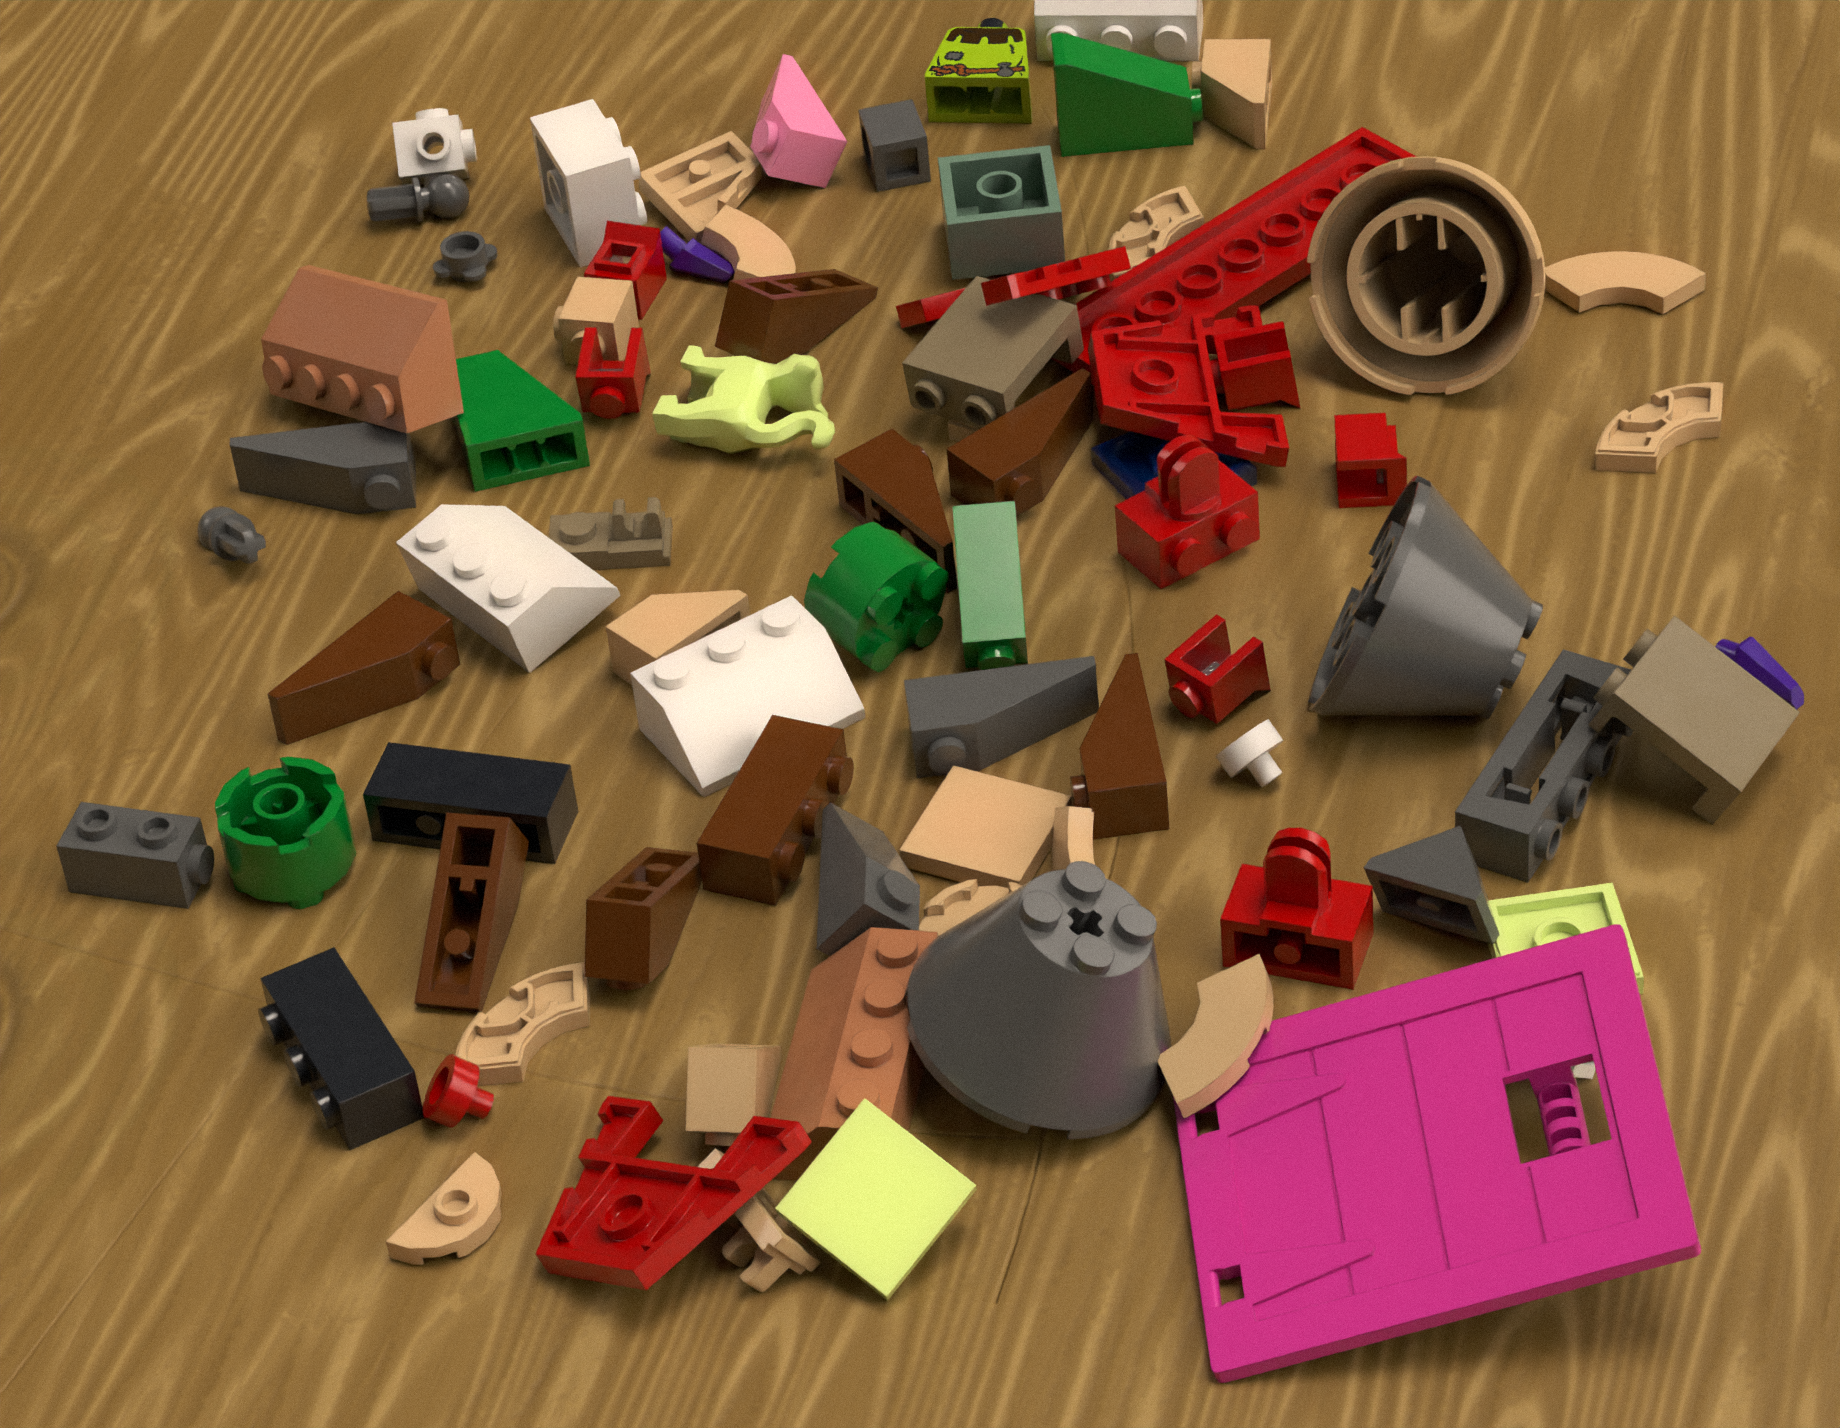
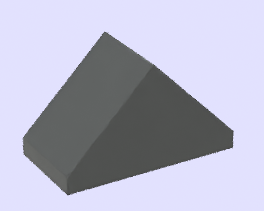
[1364,825,1500,944]

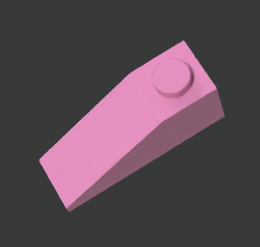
[750,54,848,188]

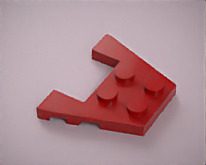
[896,246,1131,328]
[1088,305,1289,467]
[535,1096,812,1290]

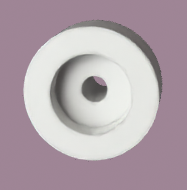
[1216,719,1284,788]

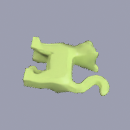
[652,345,835,454]

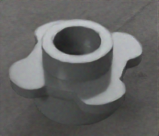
[433,231,498,282]

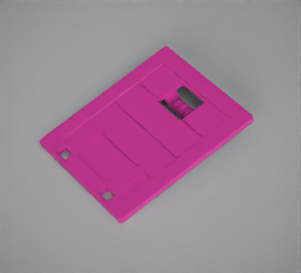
[1173,924,1702,1383]

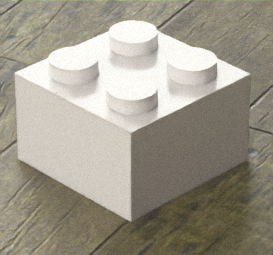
[530,99,647,267]

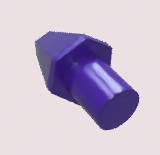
[660,226,735,283]
[1715,636,1804,710]

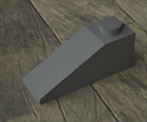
[230,422,416,514]
[904,656,1099,778]
[816,802,920,956]

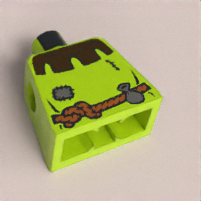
[925,18,1033,124]

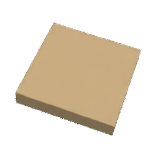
[899,766,1072,888]

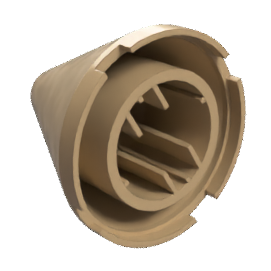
[1307,156,1546,395]

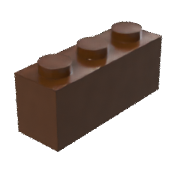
[696,714,854,906]

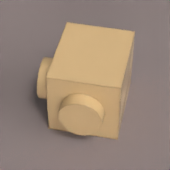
[553,276,639,365]

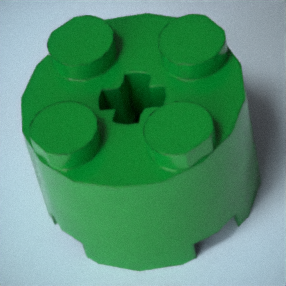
[804,522,948,672]
[215,757,357,909]

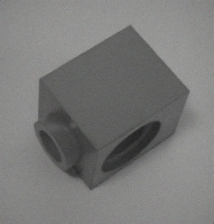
[858,99,931,192]

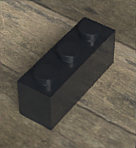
[363,742,578,864]
[258,947,425,1150]

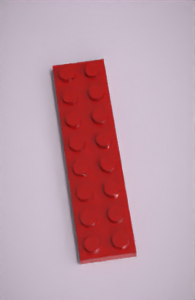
[1051,127,1417,385]

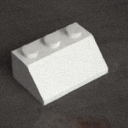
[1034,0,1203,61]
[396,504,621,673]
[630,595,865,797]

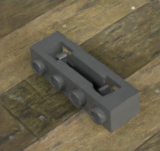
[1455,649,1634,882]

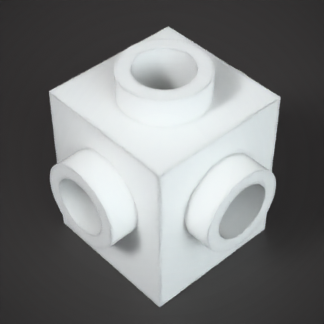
[392,108,477,188]

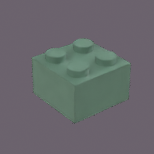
[938,145,1065,280]

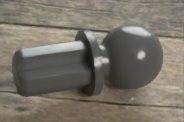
[366,174,470,222]
[197,506,266,564]

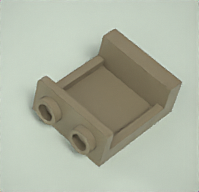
[902,276,1084,429]
[1588,615,1800,825]

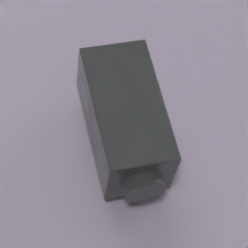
[56,802,214,909]

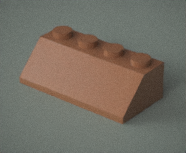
[261,265,464,433]
[770,927,938,1181]

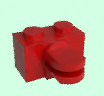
[1115,435,1260,589]
[1220,828,1374,990]

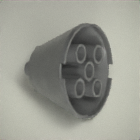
[1308,475,1543,720]
[904,861,1172,1139]

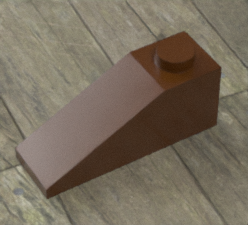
[715,269,878,364]
[946,368,1094,517]
[834,429,957,594]
[267,591,461,745]
[1070,653,1169,840]
[414,813,529,1012]
[584,847,702,990]

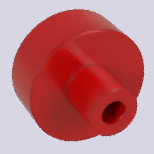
[423,1054,494,1128]

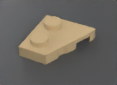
[639,131,762,246]

